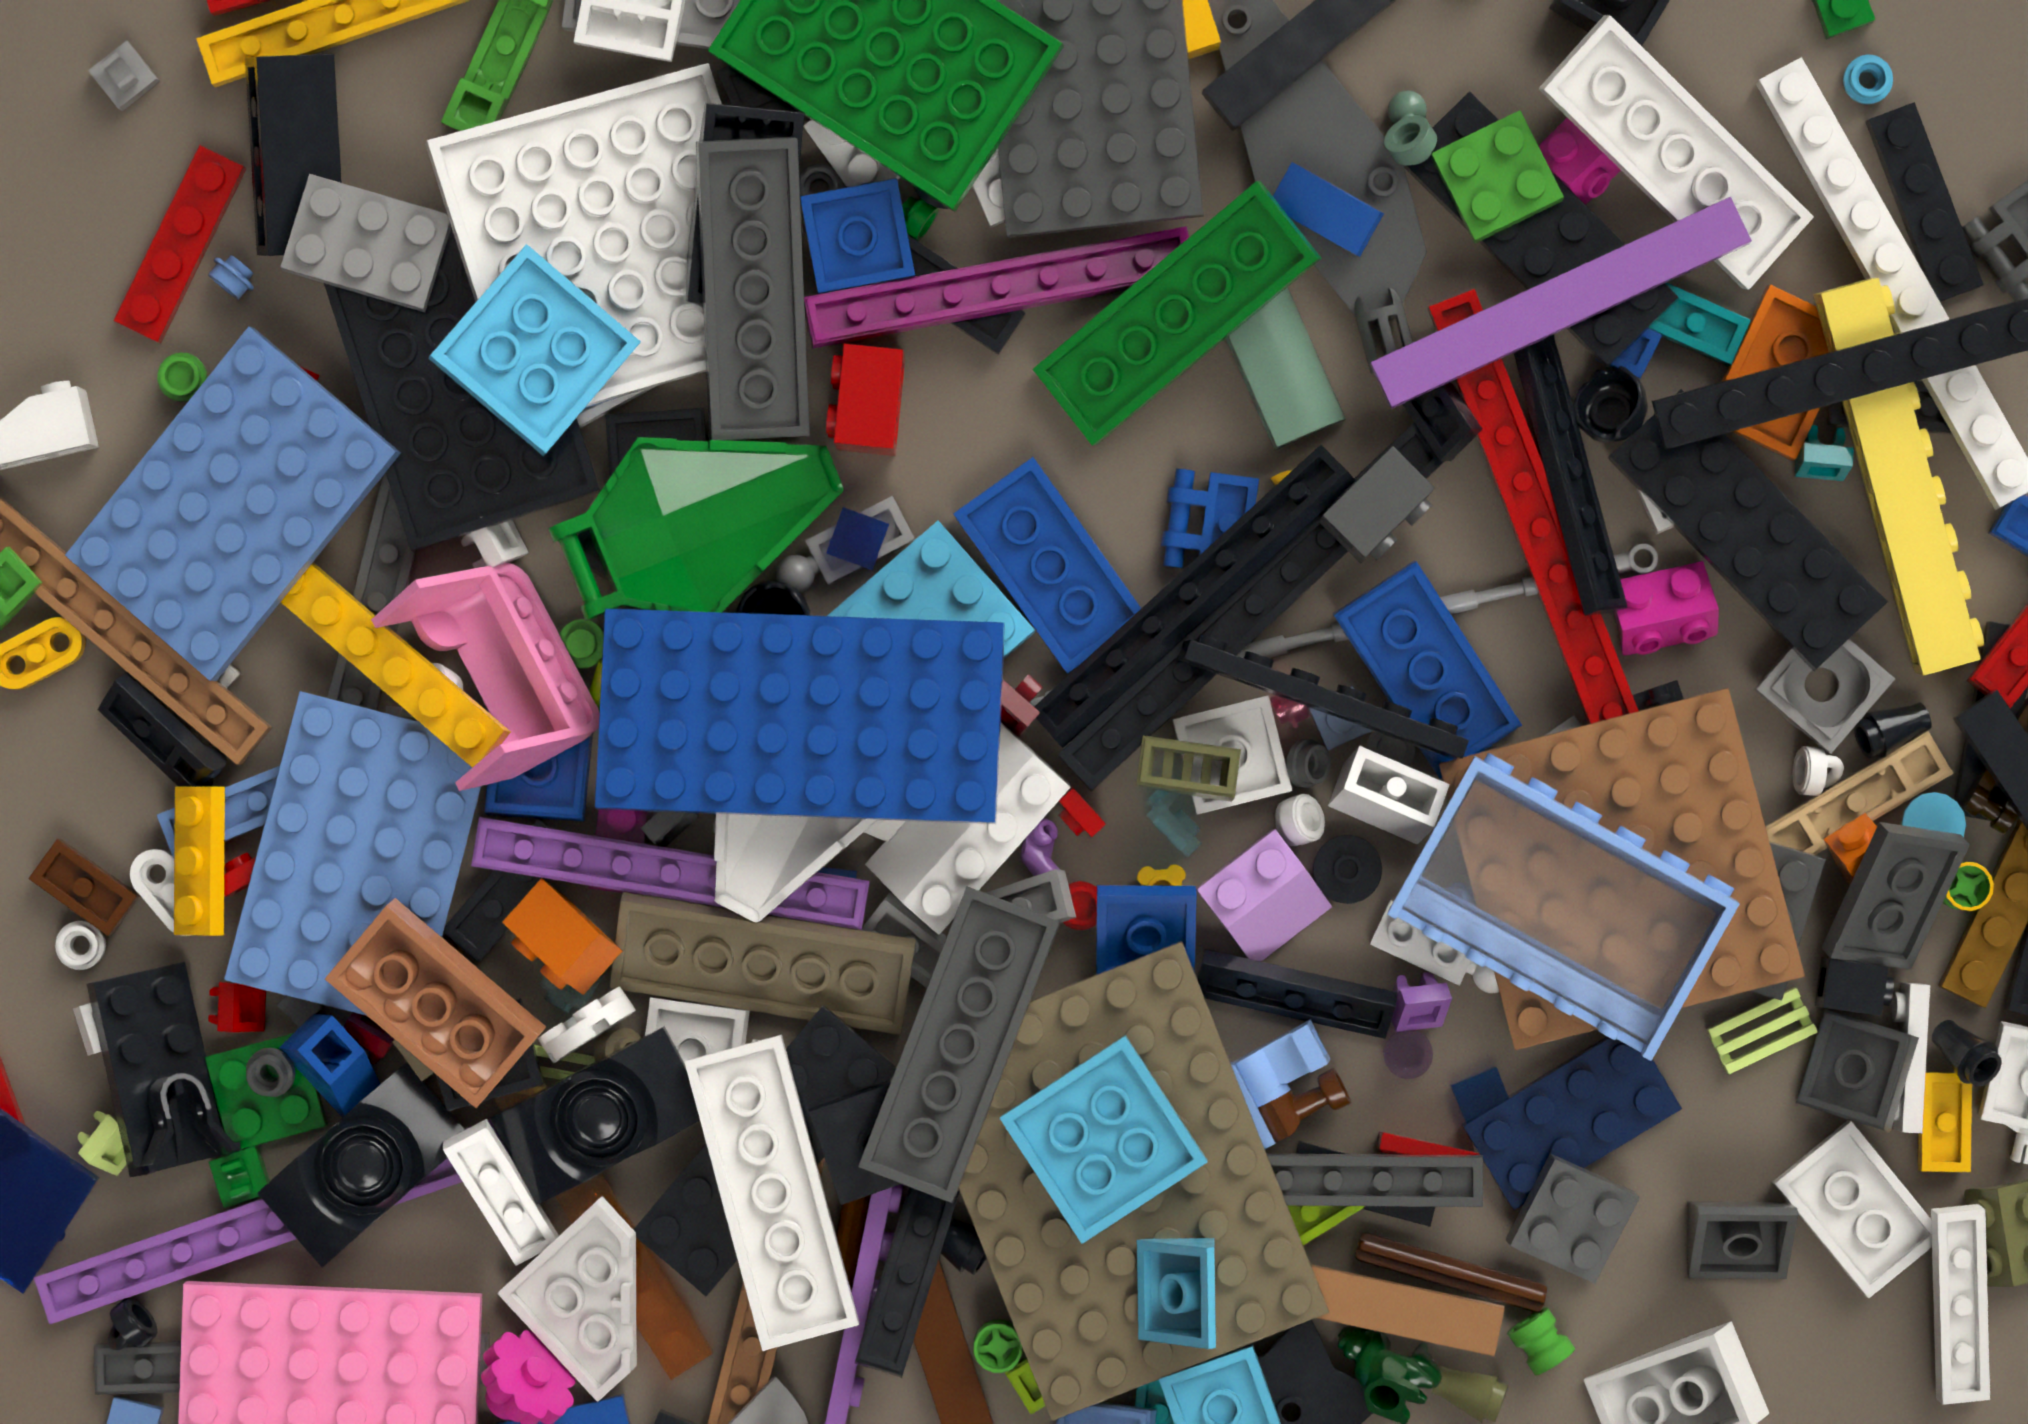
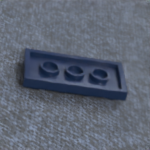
[1461,1037,1682,1210]

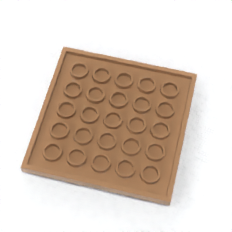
[1439,688,1805,1050]

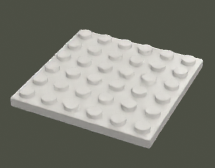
[425,63,722,407]

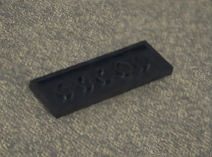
[1404,91,1678,368]
[1608,389,1888,671]
[633,1005,897,1296]

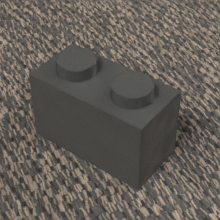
[1319,446,1435,564]

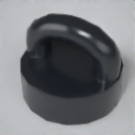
[108,1298,158,1350]

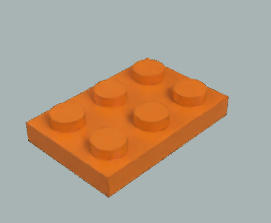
[1721,284,1828,461]

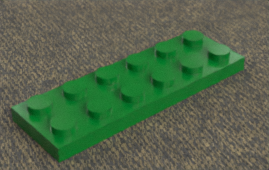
[1032,181,1322,446]

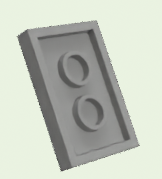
[280,174,451,312]

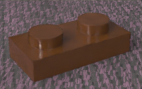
[28,839,140,936]

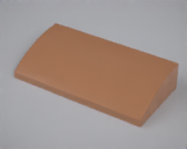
[325,898,546,1108]

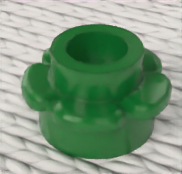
[902,196,939,241]

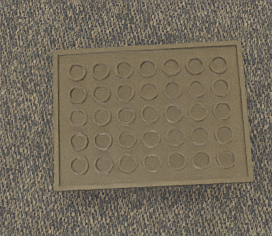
[959,941,1329,1421]

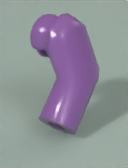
[1021,818,1059,876]

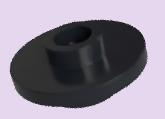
[1313,835,1382,904]

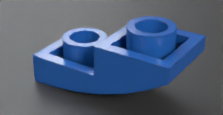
[1273,162,1384,257]

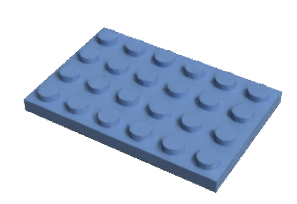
[65,326,401,681]
[224,691,481,1016]

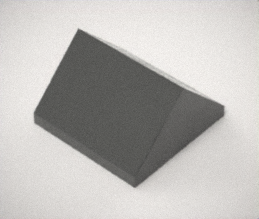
[1687,1201,1798,1279]

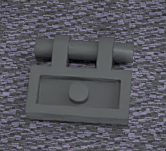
[1962,180,2028,301]

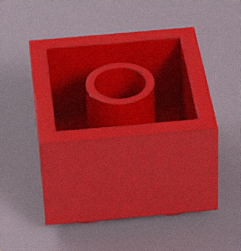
[826,344,906,456]

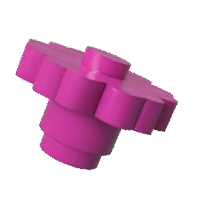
[481,1330,576,1424]

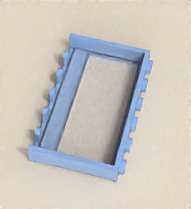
[1387,753,1740,1061]

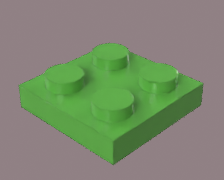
[1431,110,1564,244]

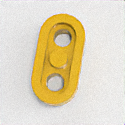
[0,617,86,690]

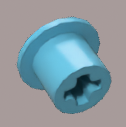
[1901,792,1966,837]

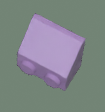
[1196,829,1332,962]

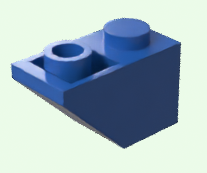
[279,1014,380,1118]

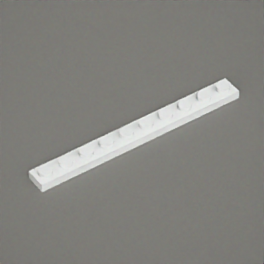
[1756,57,2028,510]

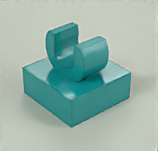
[1795,425,1854,481]

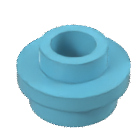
[1843,55,1893,104]

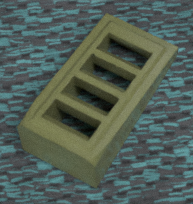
[1136,735,1241,802]

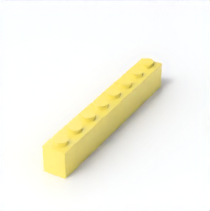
[1813,278,1984,676]

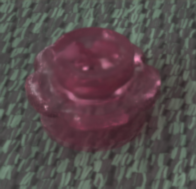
[1270,695,1311,728]

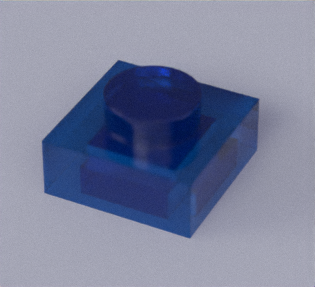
[826,507,890,571]

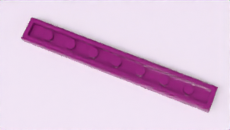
[804,226,1189,349]

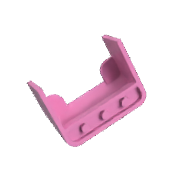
[371,563,600,791]

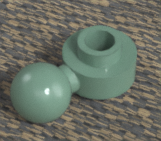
[1384,90,1437,166]

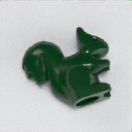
[1338,1325,1442,1424]

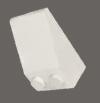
[1584,1321,1769,1424]

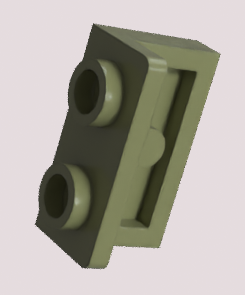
[1964,1179,2028,1287]

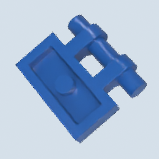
[1161,468,1259,568]

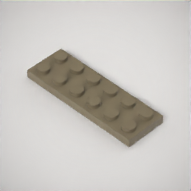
[610,892,916,1035]

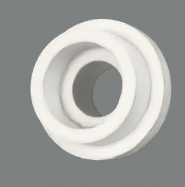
[55,921,106,970]

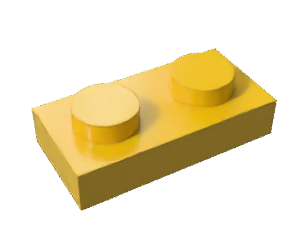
[1918,1072,1972,1172]

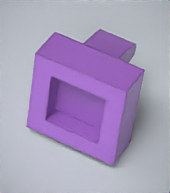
[1392,972,1452,1032]

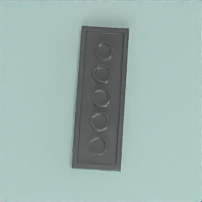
[696,137,810,440]
[858,886,1060,1203]

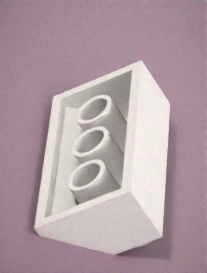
[865,722,1071,935]

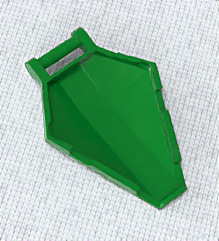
[548,437,844,621]

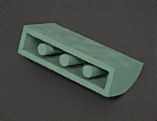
[1226,287,1346,451]

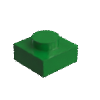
[1812,0,1876,40]

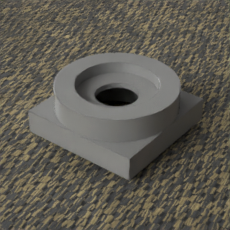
[1754,639,1895,754]

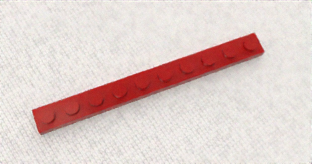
[1427,289,1638,724]

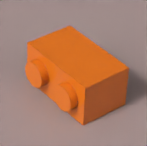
[502,878,623,995]

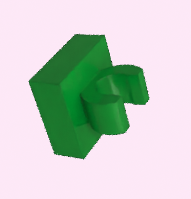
[208,1145,270,1208]

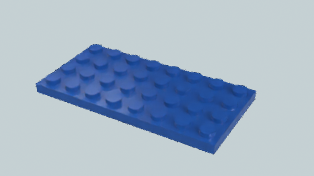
[595,609,1005,824]

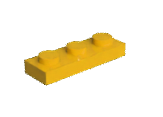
[174,787,225,936]

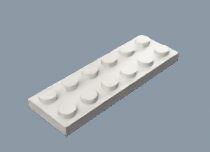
[1538,15,1814,290]
[684,1034,860,1351]

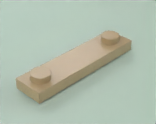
[1765,731,1953,855]

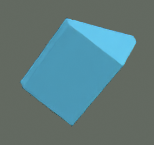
[1137,1238,1216,1349]

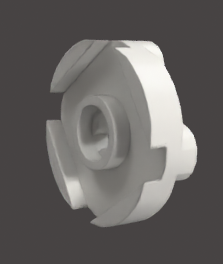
[538,986,636,1064]

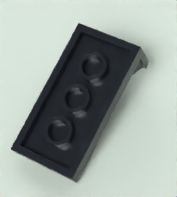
[86,962,241,1177]

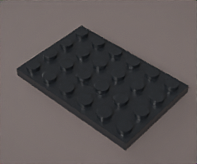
[324,227,600,552]

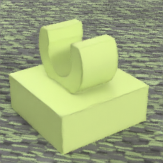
[78,1111,127,1176]

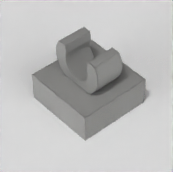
[88,40,160,111]

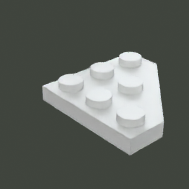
[497,1196,637,1402]

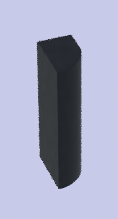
[245,54,342,256]

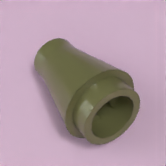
[1432,1366,1508,1423]

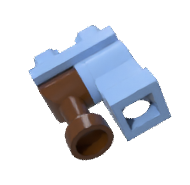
[1231,1019,1351,1149]

